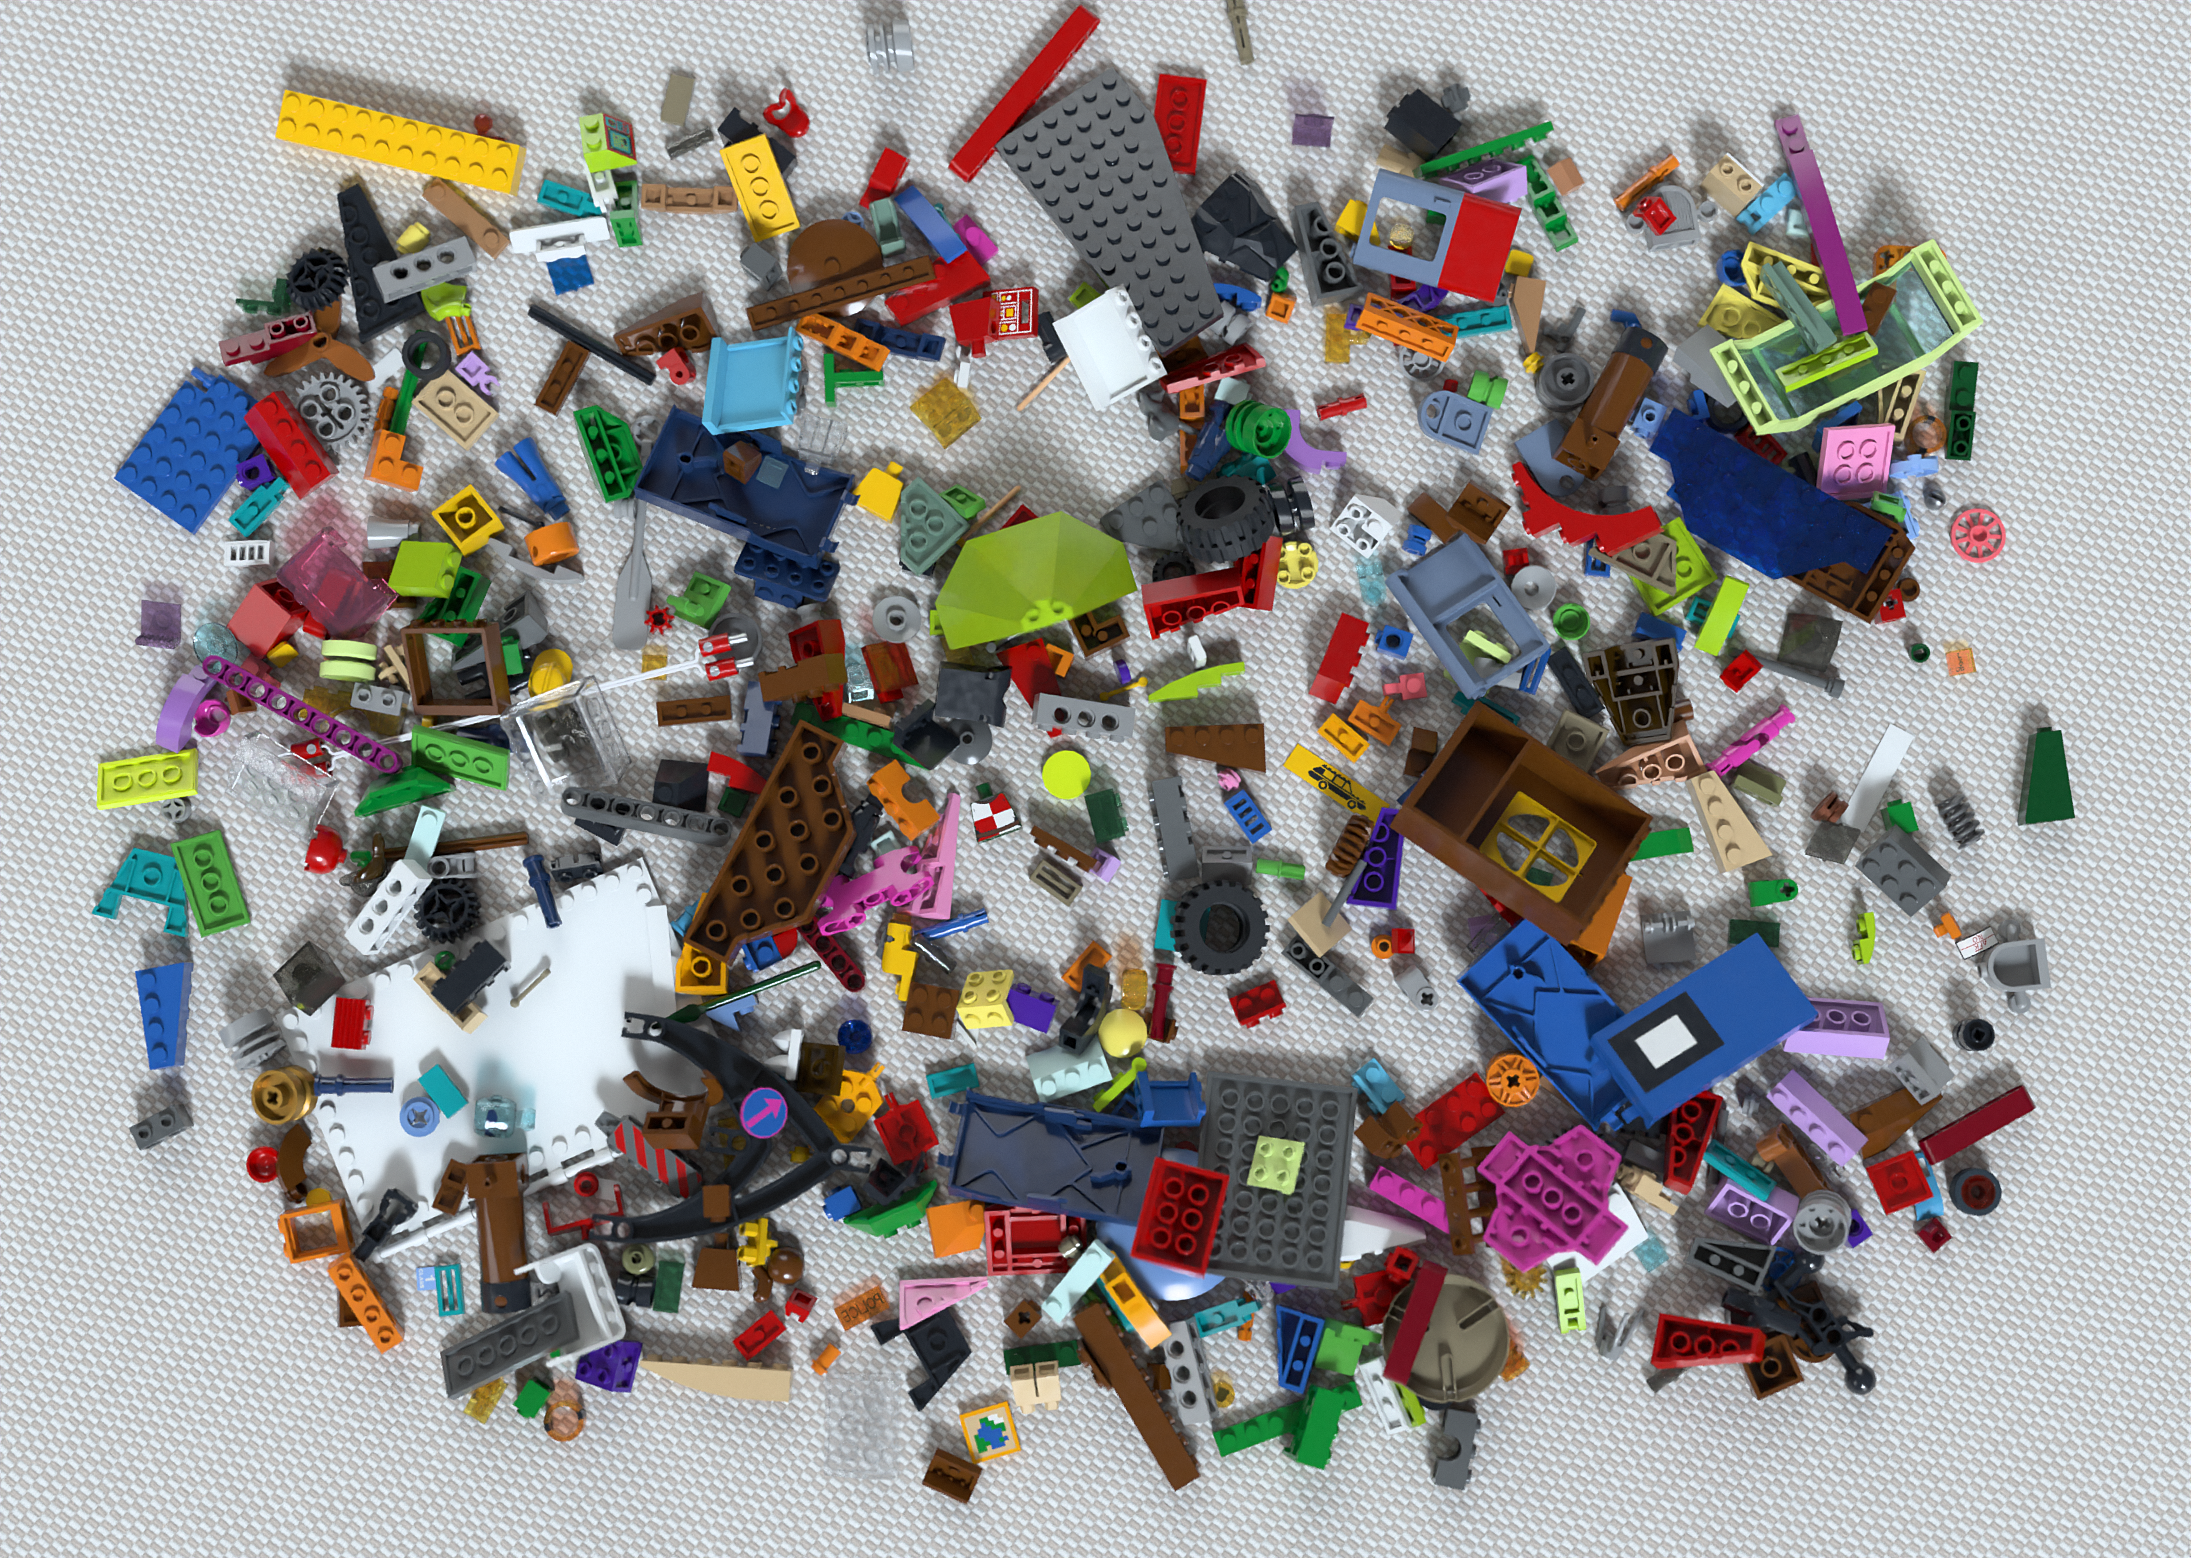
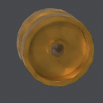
[251,1065,318,1125]

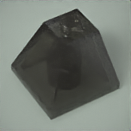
[1776,613,1843,673]

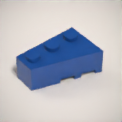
[1276,1303,1326,1394]

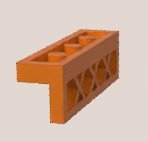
[1355,292,1459,363]

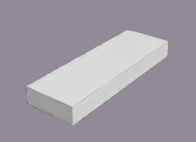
[1186,635,1207,671]
[1358,1355,1412,1435]

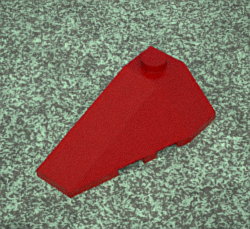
[788,619,845,722]

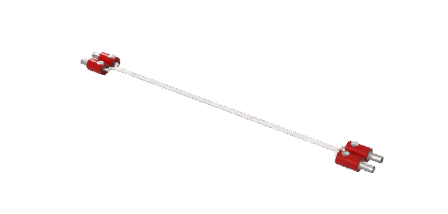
[276,632,755,786]

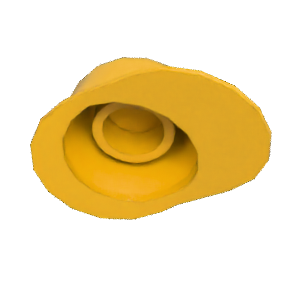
[528,649,573,707]

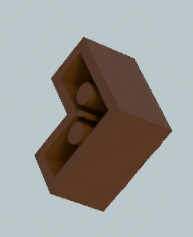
[1066,610,1130,661]
[1353,1100,1424,1160]

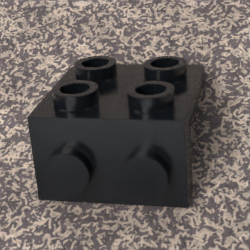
[893,699,960,770]
[862,1150,927,1207]

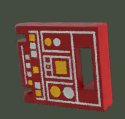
[982,286,1039,341]

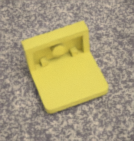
[956,969,1014,1029]

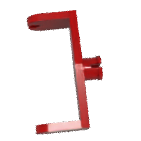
[542,1184,627,1240]

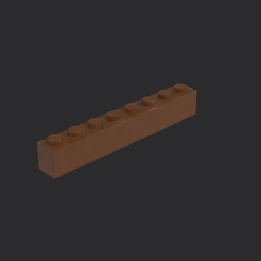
[1071,1298,1201,1492]

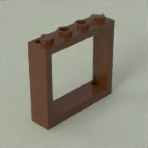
[400,618,512,715]

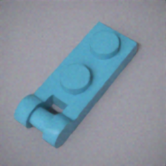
[1736,173,1797,236]

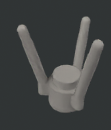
[1596,1307,1645,1361]

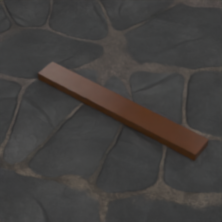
[745,254,937,332]

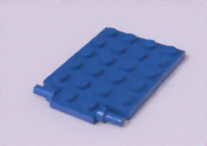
[114,367,261,535]

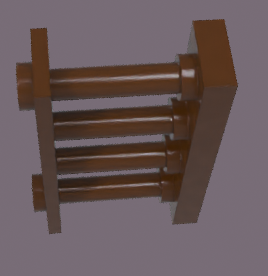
[1438,1145,1498,1256]

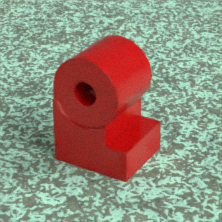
[655,347,697,385]

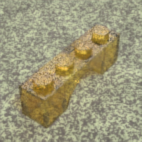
[299,686,408,737]

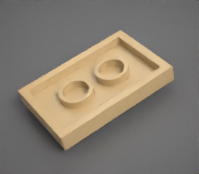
[411,370,500,451]

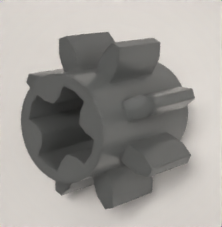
[1440,83,1471,114]

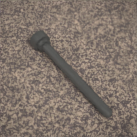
[1728,647,1845,699]

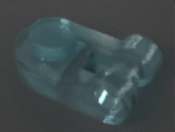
[1356,561,1387,607]

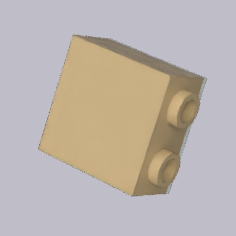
[1700,152,1764,218]

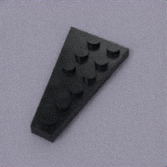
[337,183,427,345]

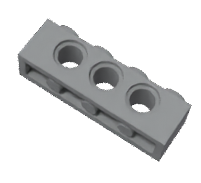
[372,236,477,303]
[1031,693,1136,743]
[1161,1316,1220,1426]

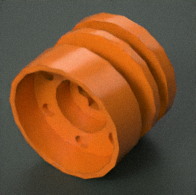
[1485,1049,1539,1107]

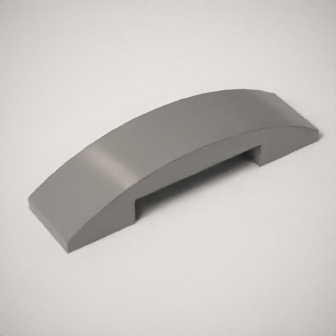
[488,538,585,585]

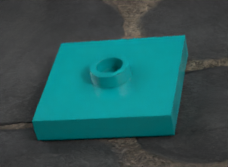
[1154,899,1211,952]

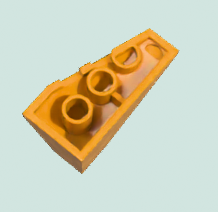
[675,893,729,996]

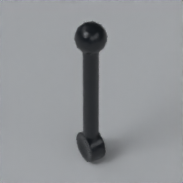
[497,506,545,529]

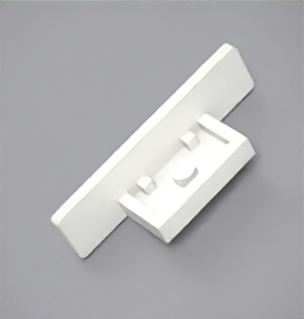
[509,215,610,262]

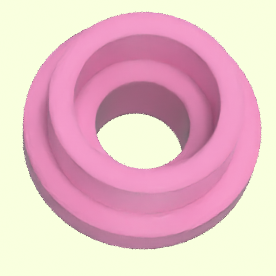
[1217,768,1241,791]

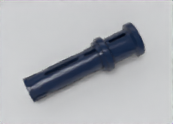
[522,854,562,929]
[314,1074,394,1096]

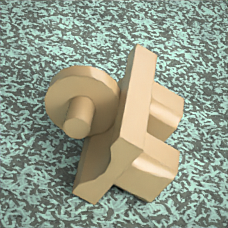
[378,644,410,692]

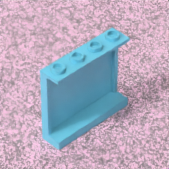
[702,327,804,435]

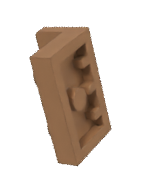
[842,692,897,729]

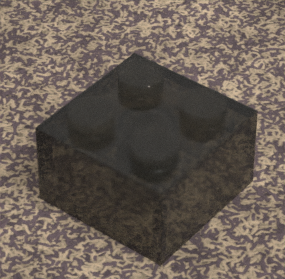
[273,940,346,1016]

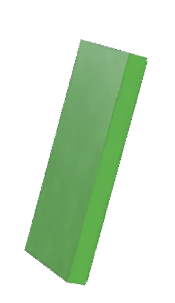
[411,724,510,791]
[170,829,251,938]

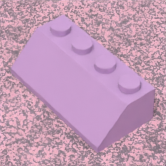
[1782,997,1890,1059]

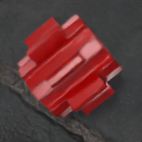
[644,605,675,636]

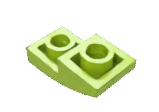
[1851,912,1876,965]

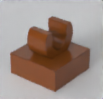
[224,689,257,716]

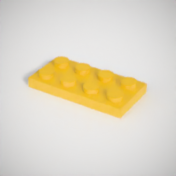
[719,133,801,243]

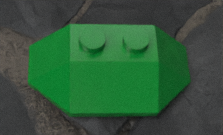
[573,405,643,503]
[354,765,456,818]
[843,1178,938,1239]

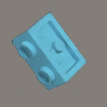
[1350,1058,1406,1115]

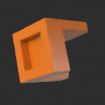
[1045,643,1075,680]

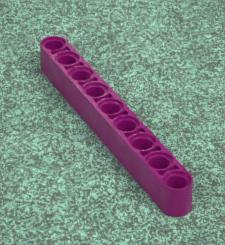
[202,655,403,774]

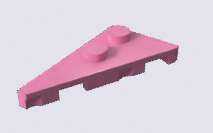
[899,1276,988,1330]

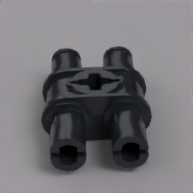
[457,648,532,699]

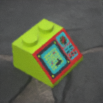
[579,113,638,173]

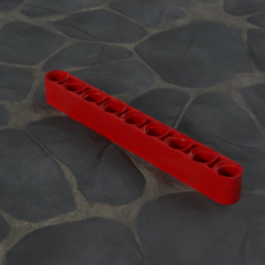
[948,4,1101,184]

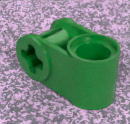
[1747,879,1798,907]

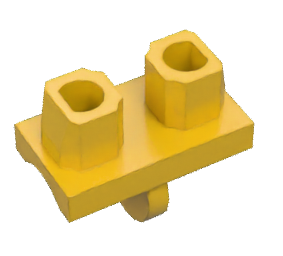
[737,1218,778,1267]

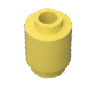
[395,222,431,255]

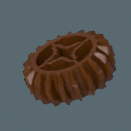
[1325,813,1374,879]

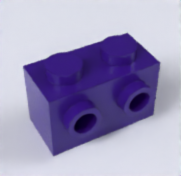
[1006,983,1060,1034]

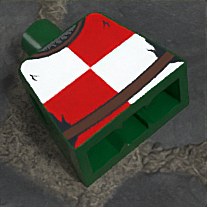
[970,782,1023,844]

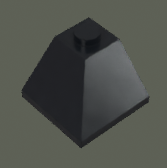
[652,759,710,813]

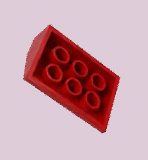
[1130,1157,1230,1279]

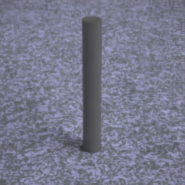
[1321,858,1367,928]
[1708,1109,1729,1185]

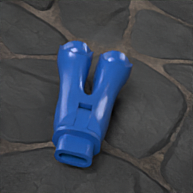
[495,437,570,521]

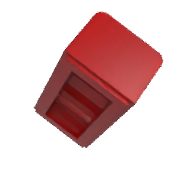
[1733,421,1788,468]

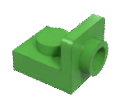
[1871,491,1907,524]

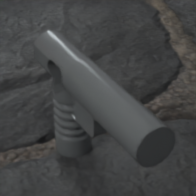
[1541,307,1586,354]

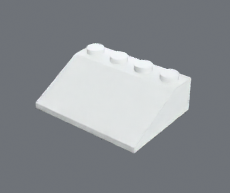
[1545,1180,1649,1283]

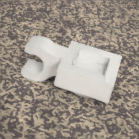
[954,346,974,393]

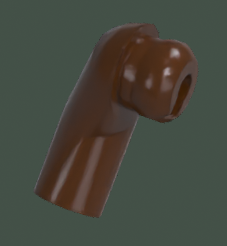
[751,1265,773,1303]

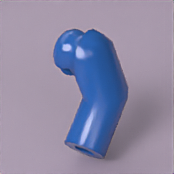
[1610,309,1642,329]

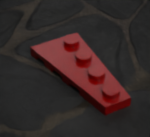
[1158,342,1266,394]
[995,638,1064,739]

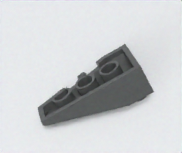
[451,589,548,671]

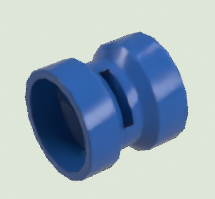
[1402,524,1432,556]

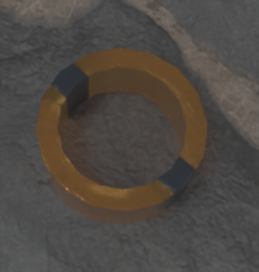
[1903,415,1947,457]
[543,1399,587,1442]

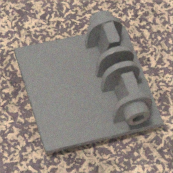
[1641,910,1696,964]

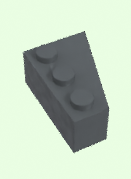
[1683,1237,1777,1294]

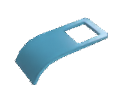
[1915,1153,1944,1222]

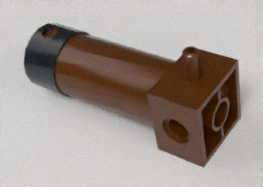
[1552,326,1669,482]
[465,1152,532,1314]

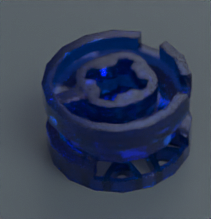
[837,1019,873,1054]

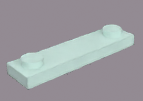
[400,804,447,905]
[1040,1239,1116,1324]

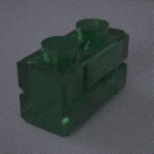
[1084,788,1129,845]

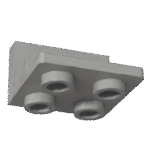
[1888,1037,1955,1105]

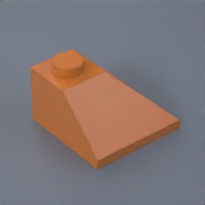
[926,1199,985,1259]

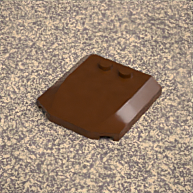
[1782,501,1916,625]

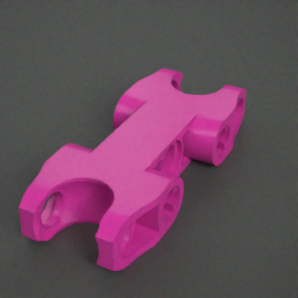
[817,846,934,935]

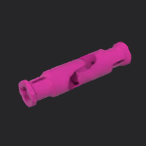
[1705,704,1796,780]

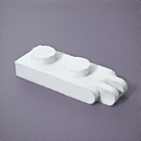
[582,161,619,213]

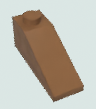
[1507,276,1546,357]

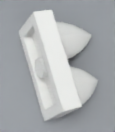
[764,1029,805,1080]

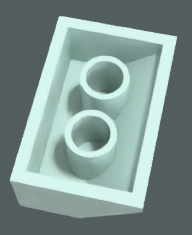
[1026,1034,1112,1103]

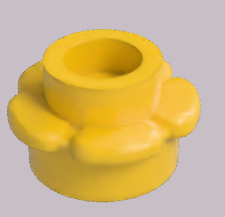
[1522,352,1545,374]
[789,1146,813,1164]

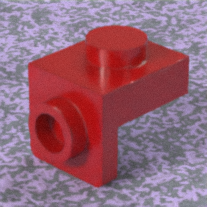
[1719,649,1764,693]

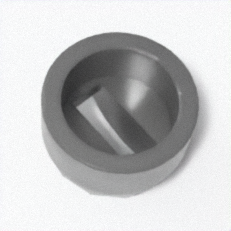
[1924,490,1946,511]

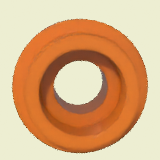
[1371,934,1394,959]

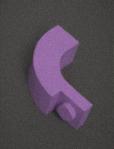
[1282,409,1347,474]
[156,665,218,754]

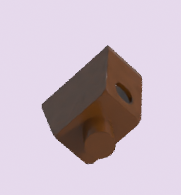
[691,1232,743,1291]

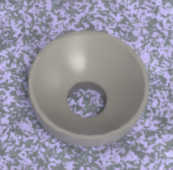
[1511,566,1556,610]

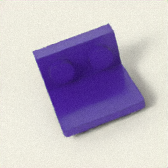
[575,1340,643,1393]

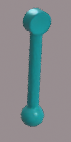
[934,203,961,240]

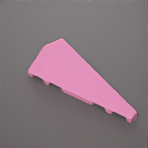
[896,793,961,920]

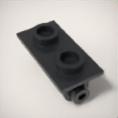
[550,851,604,882]

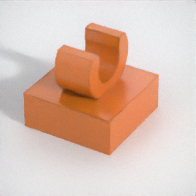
[1933,910,1962,939]

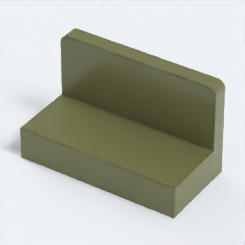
[1729,761,1786,808]

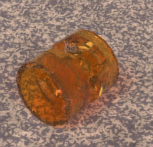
[1500,1335,1531,1383]

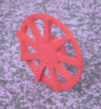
[1950,508,2006,563]

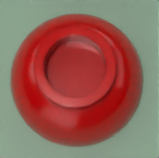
[246,1146,278,1183]

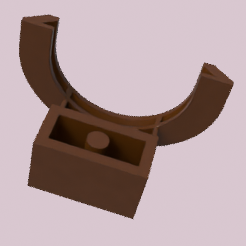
[623,1070,724,1149]

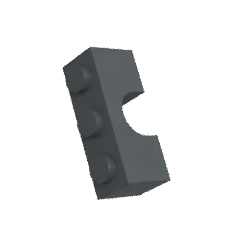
[1432,1406,1481,1491]

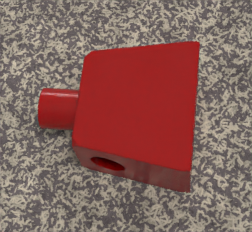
[949,297,1001,358]

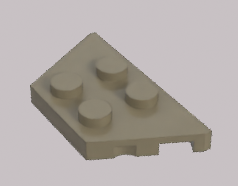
[1588,534,1676,597]

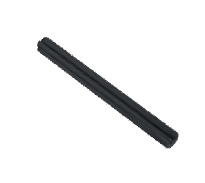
[528,304,657,386]

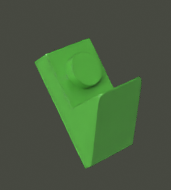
[938,484,986,522]

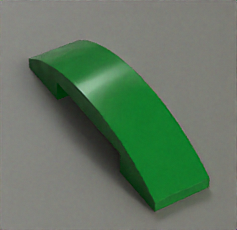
[1630,827,1694,862]

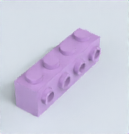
[1766,1069,1868,1167]

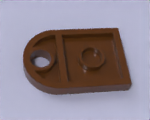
[1775,1280,1836,1363]

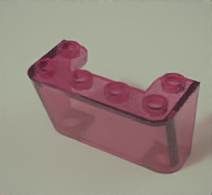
[276,526,399,640]

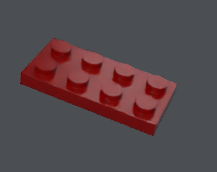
[1154,73,1207,176]
[1405,1072,1506,1171]

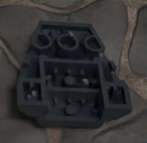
[1191,170,1298,282]

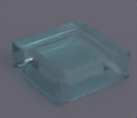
[756,455,789,489]
[1633,1237,1669,1273]

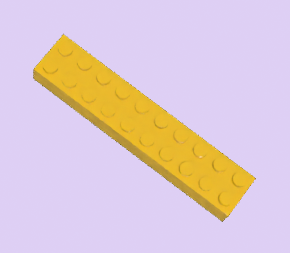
[275,90,527,197]

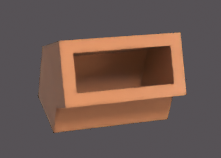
[1547,157,1585,196]

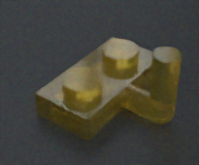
[1325,314,1372,365]

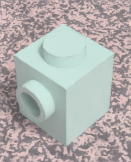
[1214,376,1253,410]

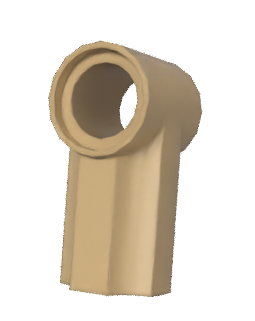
[1375,144,1427,178]

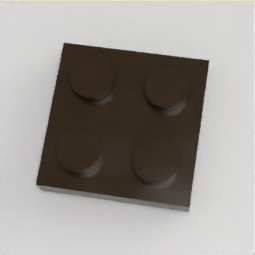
[797,1042,846,1096]

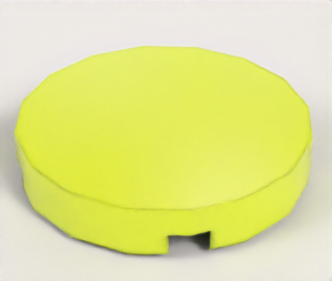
[1042,750,1091,800]

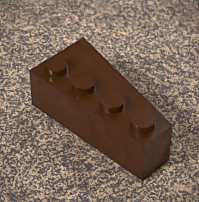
[1164,723,1266,775]

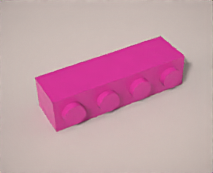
[1366,1165,1450,1235]

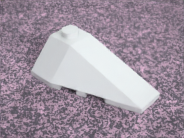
[1341,1205,1426,1261]

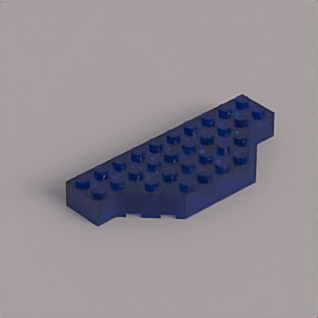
[1648,408,1893,580]

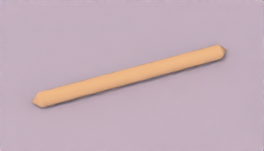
[1017,355,1071,411]
[961,486,1021,541]

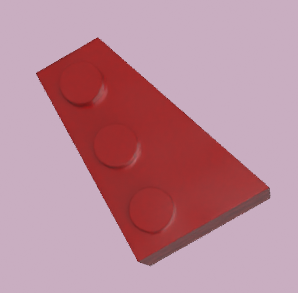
[1308,612,1370,705]

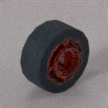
[1949,1167,2002,1216]

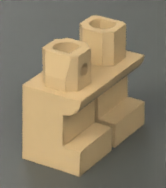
[1010,1360,1061,1414]

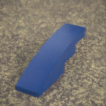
[893,185,967,264]

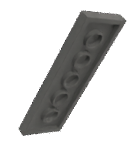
[440,1290,580,1400]

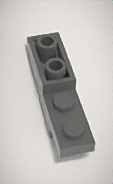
[1281,934,1375,1019]

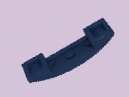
[853,318,946,362]

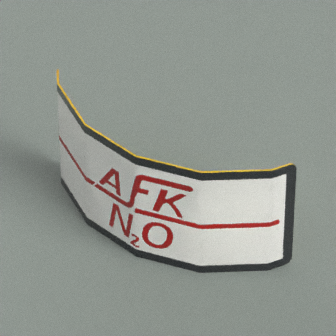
[1955,926,1999,960]

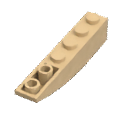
[639,1354,794,1402]

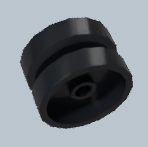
[1266,475,1315,537]

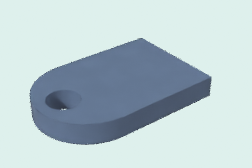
[1417,391,1493,455]
[1514,418,1585,497]

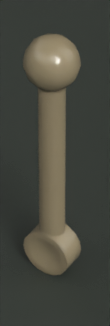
[510,968,551,1008]

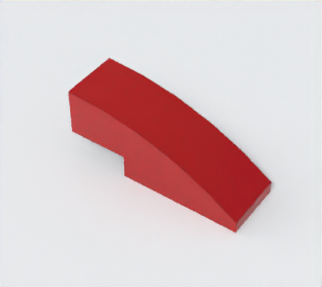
[707,751,767,794]

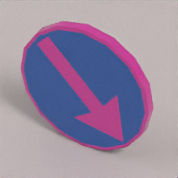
[740,1088,787,1138]

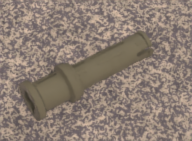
[1226,0,1255,65]

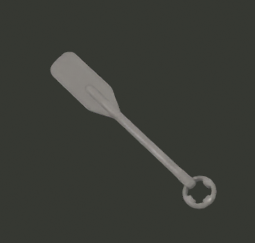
[612,415,664,651]

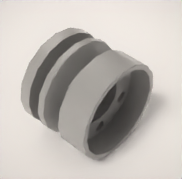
[865,19,915,75]
[218,1008,287,1071]
[1793,1190,1852,1255]

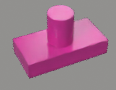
[952,214,999,267]

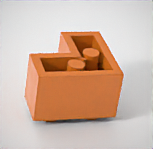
[363,429,424,493]

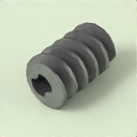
[1935,794,1985,850]

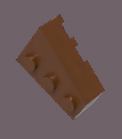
[758,653,848,704]

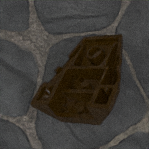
[1582,637,1679,746]

